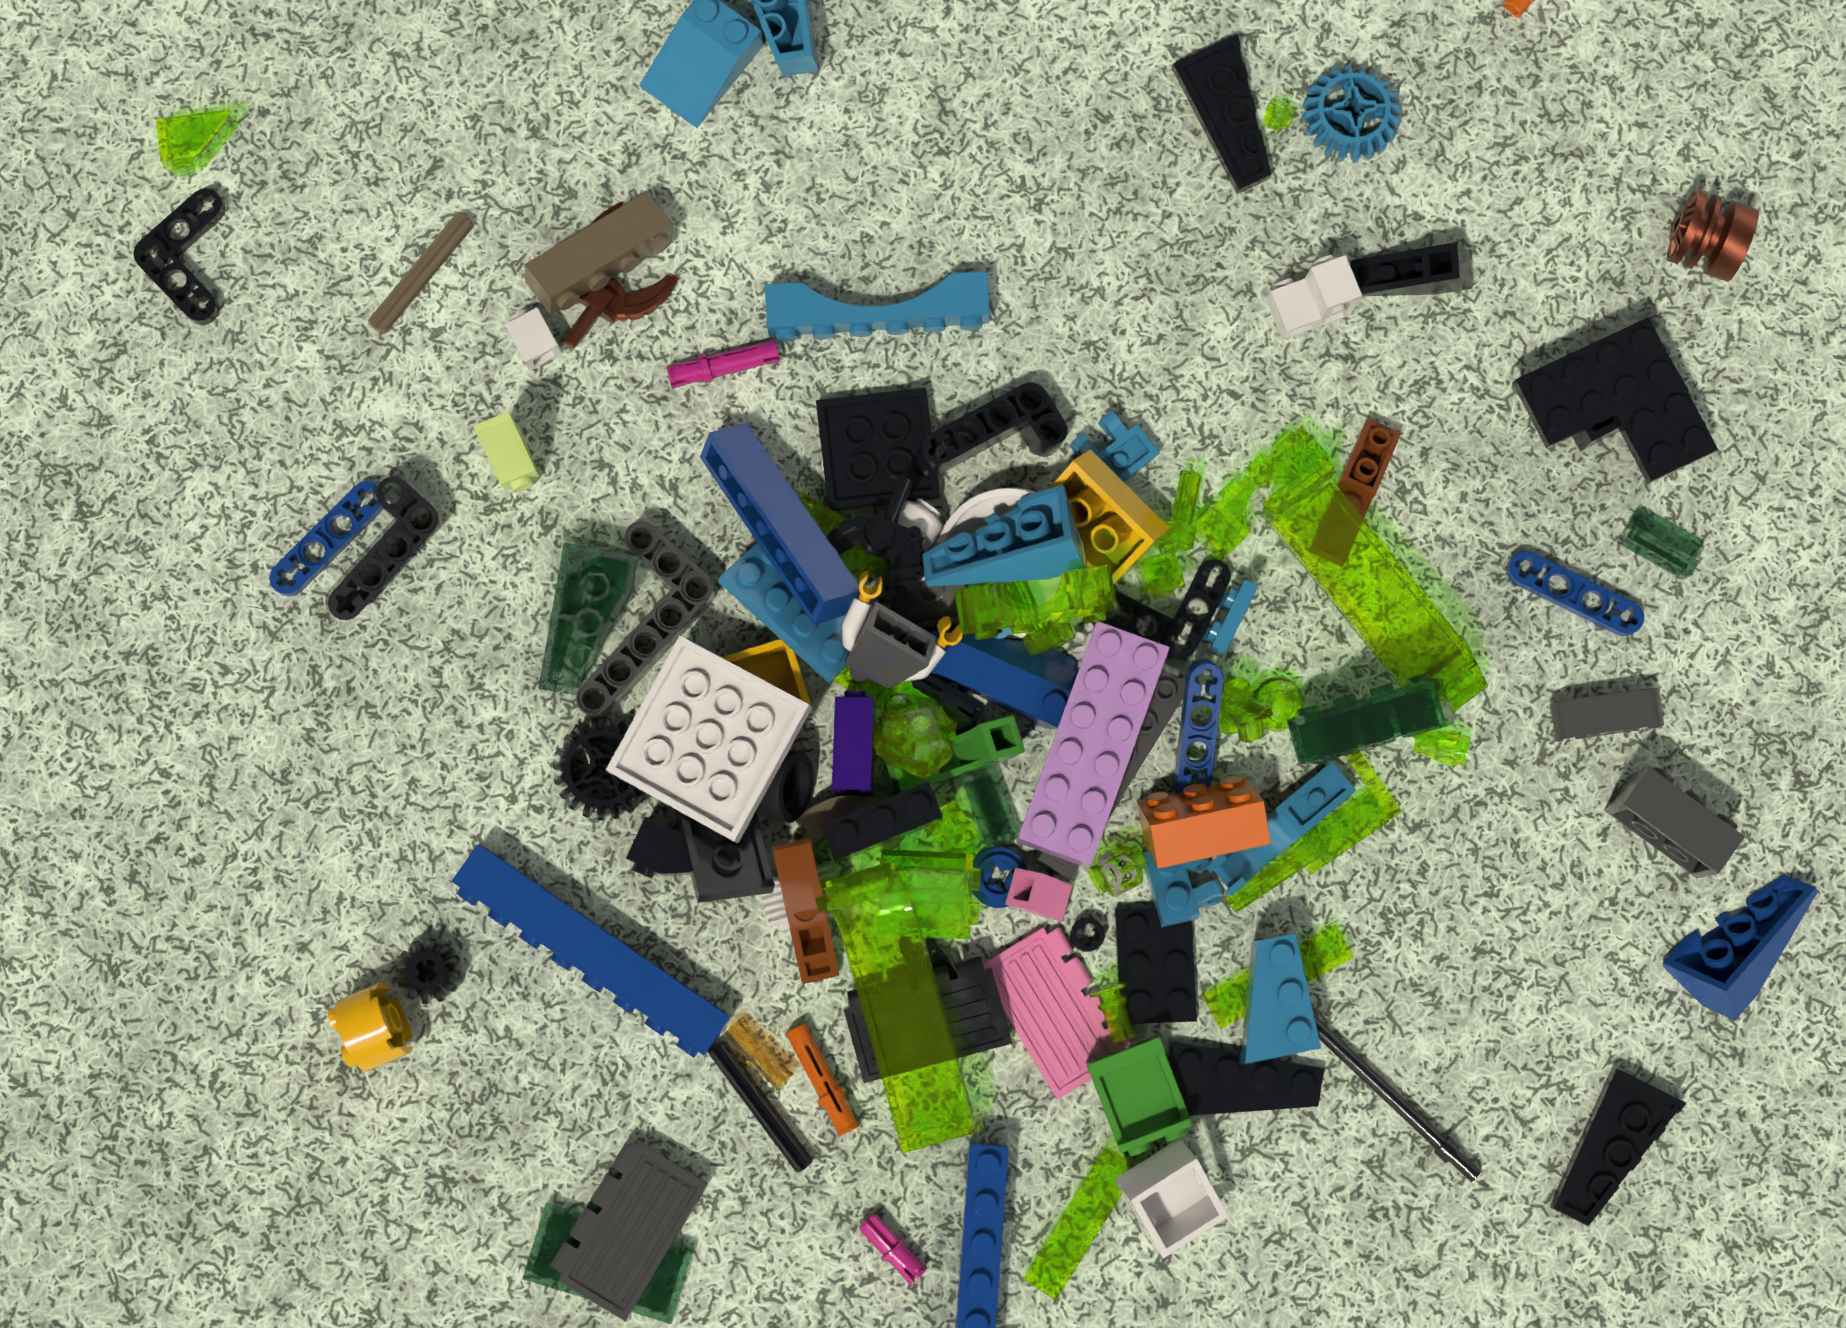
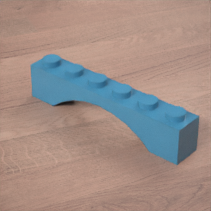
[765,271,990,342]

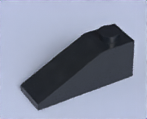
[1351,242,1473,296]
[626,817,691,879]

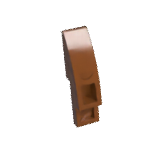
[1308,418,1401,568]
[772,838,839,984]

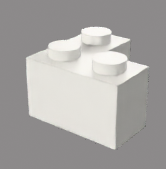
[1266,255,1362,340]

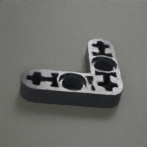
[133,188,226,325]
[1096,559,1231,660]

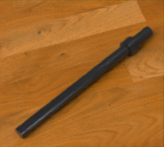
[1314,1014,1481,1182]

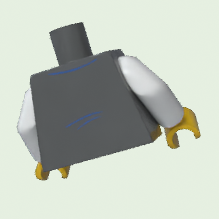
[842,571,962,688]

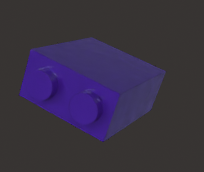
[832,690,876,797]

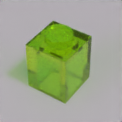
[925,800,980,862]

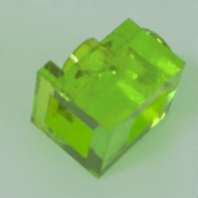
[1135,550,1185,599]

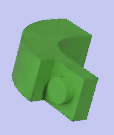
[884,715,1025,794]

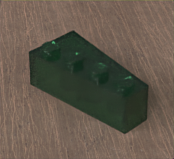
[1287,673,1455,764]

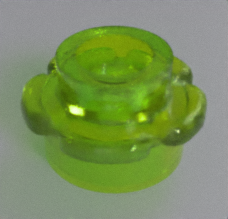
[1263,98,1294,134]

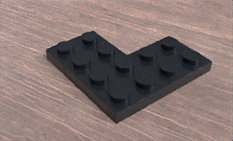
[1512,317,1718,484]

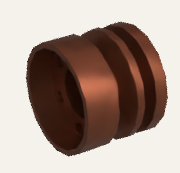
[1667,188,1759,282]

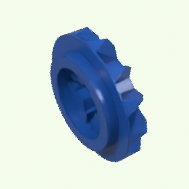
[968,847,1028,908]

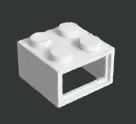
[1114,1138,1229,1258]

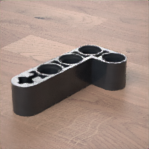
[915,382,1068,476]
[325,475,439,620]

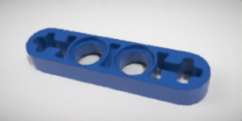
[269,481,386,597]
[1506,551,1644,636]
[1173,659,1223,794]

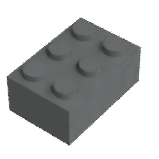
[1604,767,1745,878]

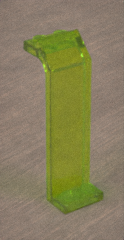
[1261,456,1488,730]
[815,861,987,1154]

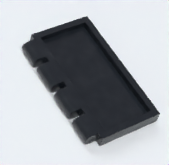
[843,956,1012,1083]

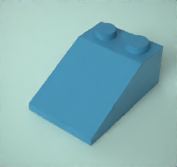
[639,0,763,129]

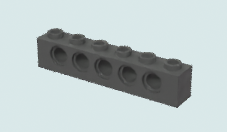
[1036,669,1185,882]

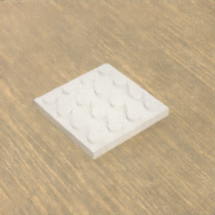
[606,636,812,843]

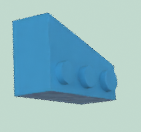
[1239,933,1321,1064]

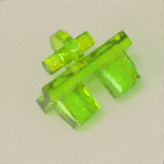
[1205,676,1273,743]

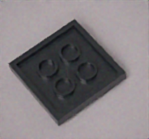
[816,388,940,512]

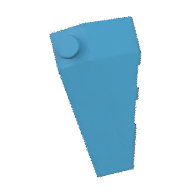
[922,485,1085,587]

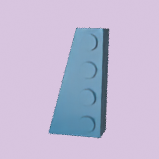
[751,0,819,77]

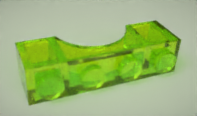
[1189,426,1332,561]
[954,563,1118,640]

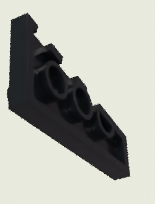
[1172,33,1272,194]
[1168,1041,1324,1116]
[1550,1068,1687,1226]

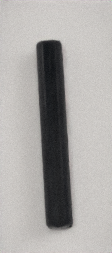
[708,1041,813,1173]

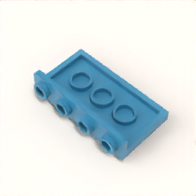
[718,543,848,684]

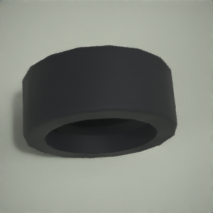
[756,750,814,823]

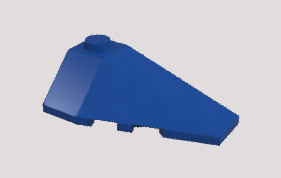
[930,630,1076,729]
[1663,874,1818,1021]

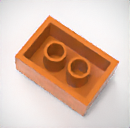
[1137,776,1271,869]

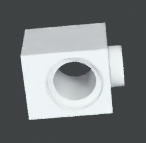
[504,307,562,371]

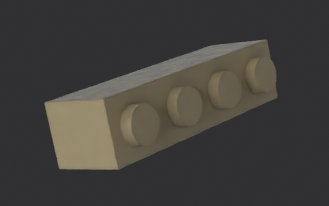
[524,191,673,315]

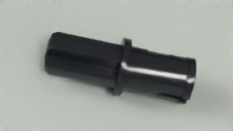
[911,672,984,724]

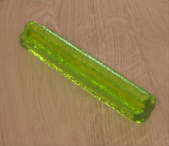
[1226,836,1327,912]

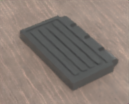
[550,1143,708,1322]

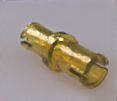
[724,1018,794,1091]

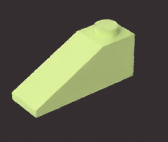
[473,412,540,493]

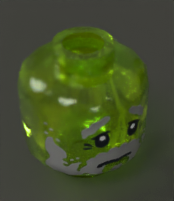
[1087,841,1147,898]

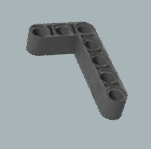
[576,521,716,720]

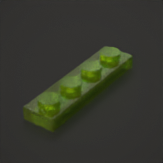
[1201,924,1354,1030]
[1023,1146,1136,1300]

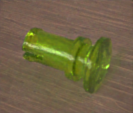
[1089,982,1136,1044]

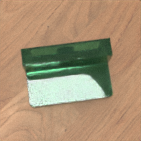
[1617,506,1703,580]
[959,766,1020,850]

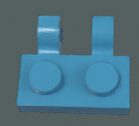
[1070,410,1160,482]
[1201,579,1258,658]
[1141,851,1223,927]

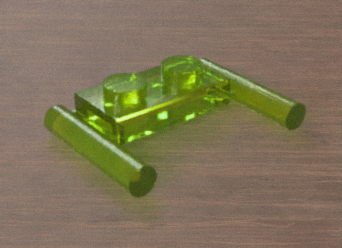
[1267,750,1403,875]

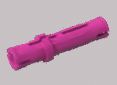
[666,339,780,389]

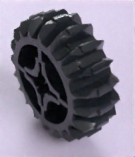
[553,718,646,821]

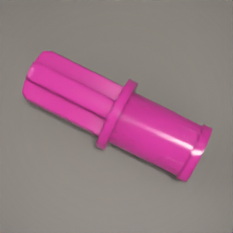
[859,1214,928,1285]

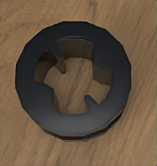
[1070,918,1105,952]

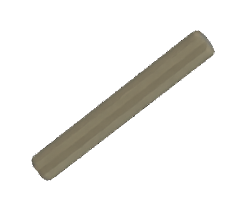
[368,212,473,334]

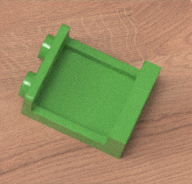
[1086,1035,1193,1156]

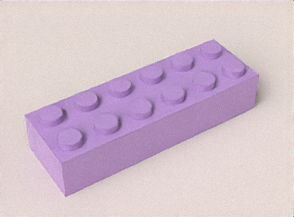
[1016,621,1170,869]

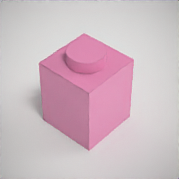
[1005,868,1073,921]

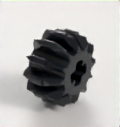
[396,939,463,1004]

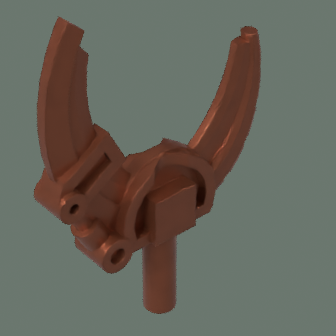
[562,202,678,349]

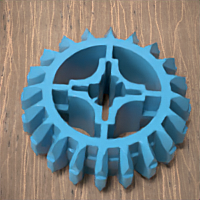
[1302,64,1401,163]

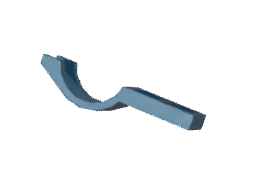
[1205,761,1356,897]

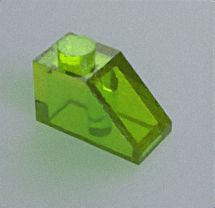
[156,109,238,176]

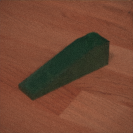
[538,535,639,695]

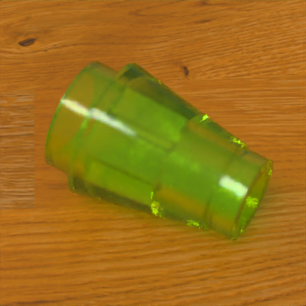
[1413,730,1471,768]

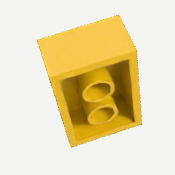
[1048,449,1170,590]

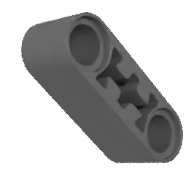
[1549,688,1664,742]

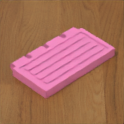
[983,927,1131,1099]

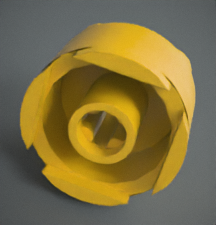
[328,982,413,1072]

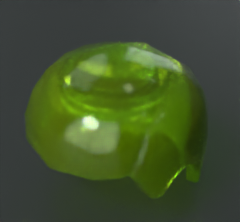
[1244,674,1305,733]

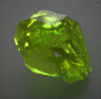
[873,692,957,778]

